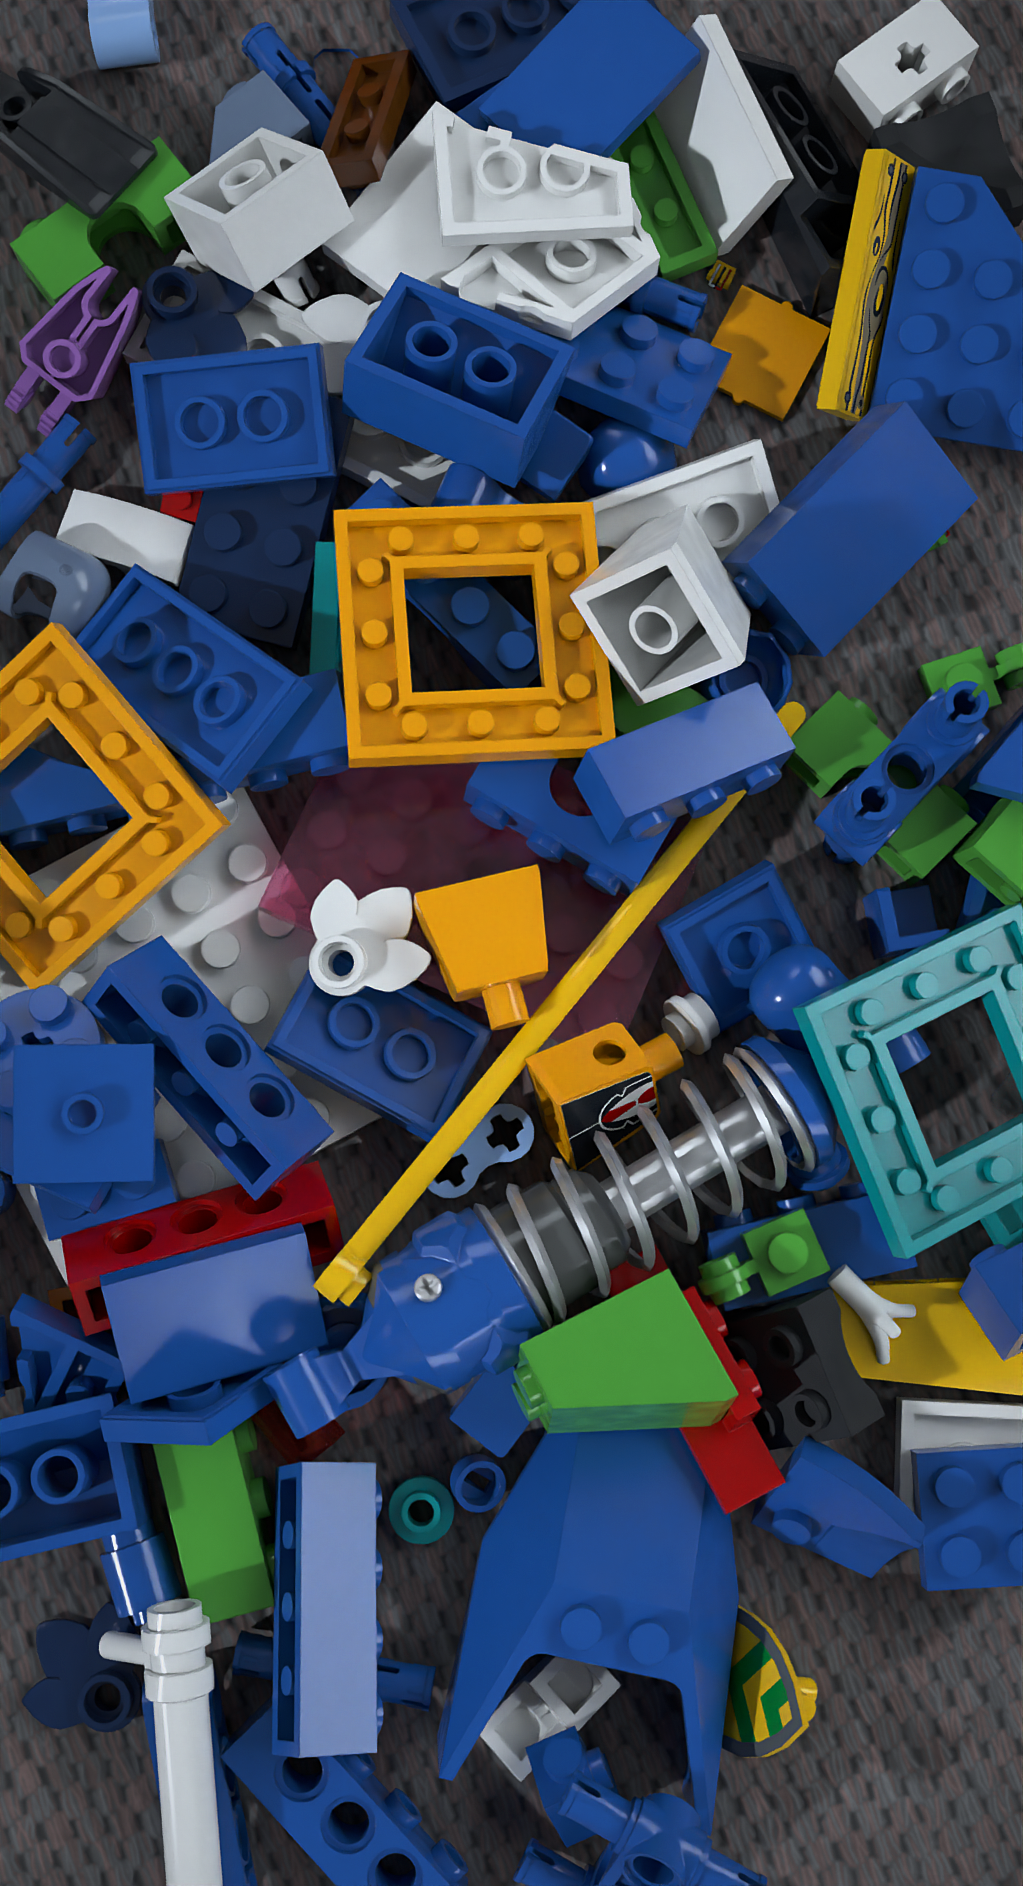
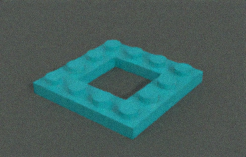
[792,903,1023,1259]

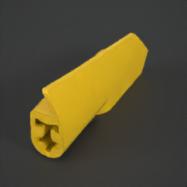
[822,1278,1023,1396]

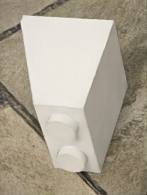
[569,504,751,706]

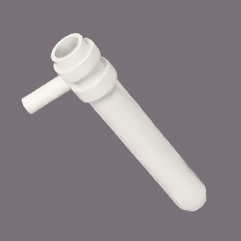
[99,1599,223,1886]

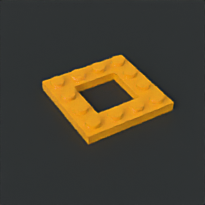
[333,502,616,768]
[0,622,231,989]

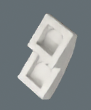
[56,489,195,587]
[480,1655,621,1782]

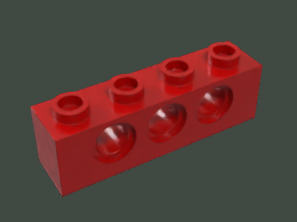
[61,1161,344,1336]

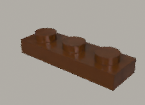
[320,49,417,190]

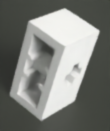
[828,0,979,143]

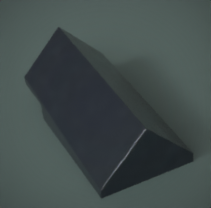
[733,49,860,319]

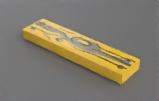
[816,149,915,421]

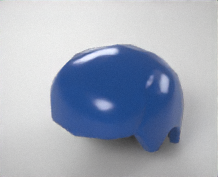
[577,417,677,498]
[699,629,793,712]

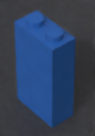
[721,401,978,657]

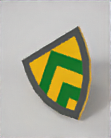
[721,1605,817,1758]

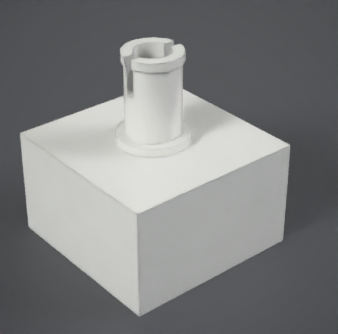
[164,127,354,307]

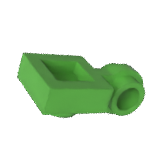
[917,643,1023,712]
[697,1207,830,1305]

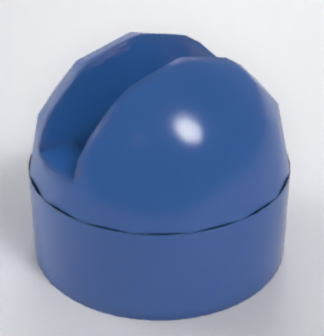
[450,1453,506,1513]

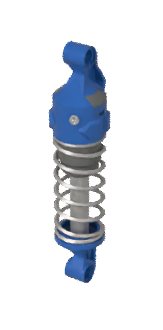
[262,1028,931,1439]

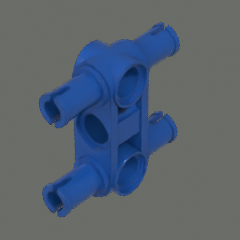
[814,680,991,867]
[513,1769,767,1886]

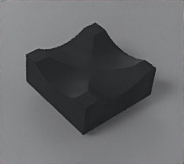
[867,91,1023,227]
[723,1287,885,1450]

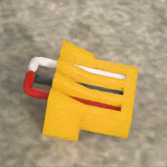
[706,260,736,291]

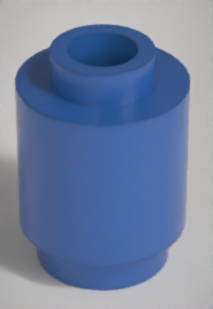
[99,1517,183,1626]

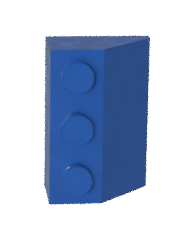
[342,272,576,488]
[0,1392,154,1562]

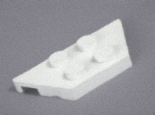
[441,157,660,341]

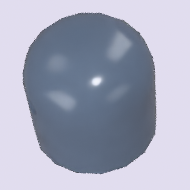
[0,530,112,639]

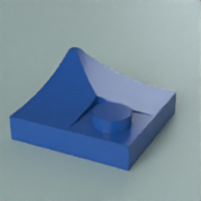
[751,1435,925,1578]

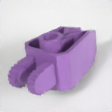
[4,266,143,437]

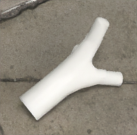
[827,1264,916,1365]

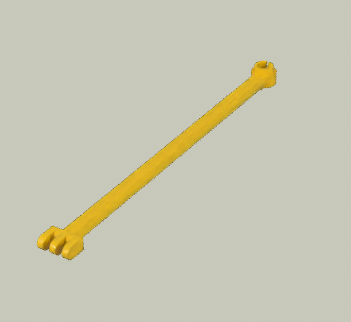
[313,702,806,1307]

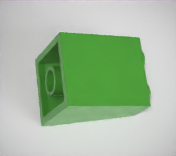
[511,1268,739,1434]

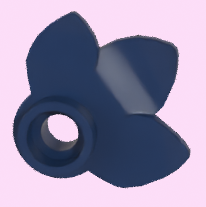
[142,266,254,361]
[22,1601,142,1732]

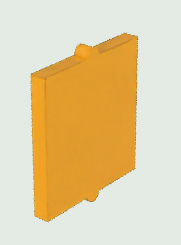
[710,285,831,422]

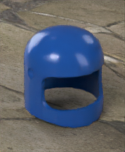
[749,944,849,1054]

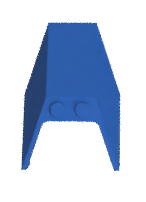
[437,1428,739,1836]

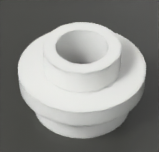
[661,993,720,1055]

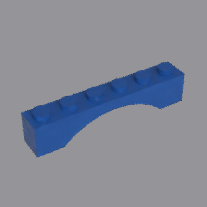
[0,668,349,851]

